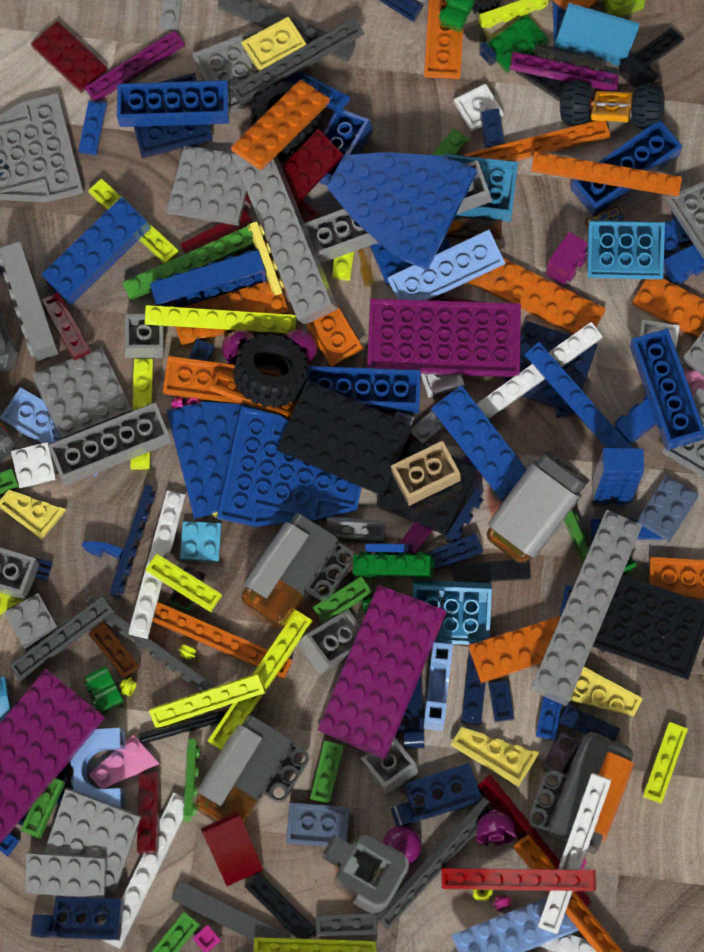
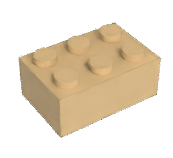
[391,441,461,506]

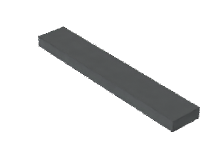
[9,595,115,681]
[172,881,289,941]

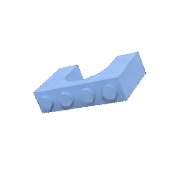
[424,642,453,731]
[71,728,126,810]

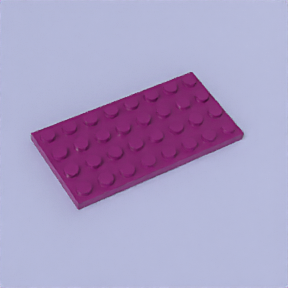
[367,299,521,377]
[317,585,447,759]
[0,669,105,843]

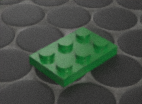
[487,14,549,73]

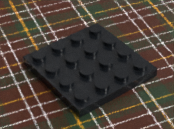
[376,438,477,536]

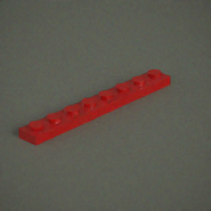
[441,868,597,891]

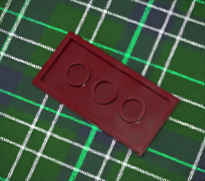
[180,210,255,262]
[201,812,263,886]

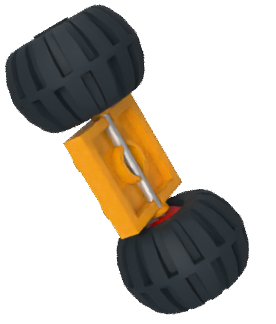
[560,80,665,130]

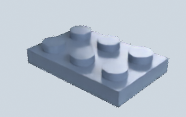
[637,475,699,542]
[286,803,350,847]

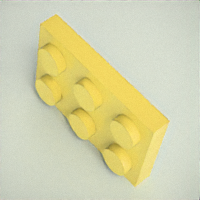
[241,17,307,72]

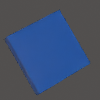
[365,543,412,552]

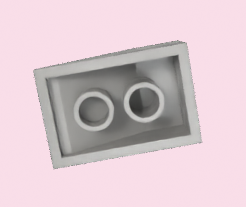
[297,609,361,676]

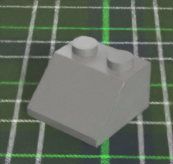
[361,737,418,797]

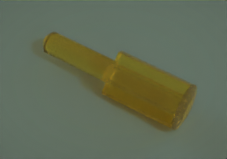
[358,250,375,287]

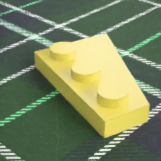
[0,490,66,540]

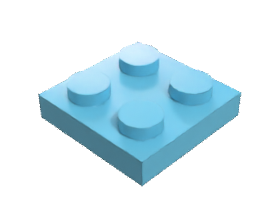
[180,521,222,562]

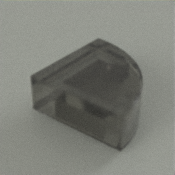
[463,23,487,43]

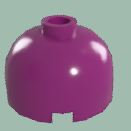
[222,329,256,365]
[284,329,318,364]
[476,810,516,846]
[382,825,422,865]

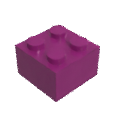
[546,232,589,286]

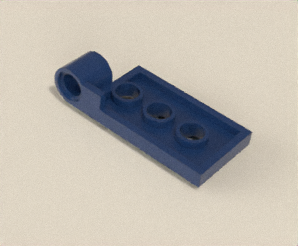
[397,675,424,749]
[391,763,482,827]
[30,896,124,941]

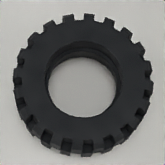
[251,82,322,154]
[233,334,309,408]

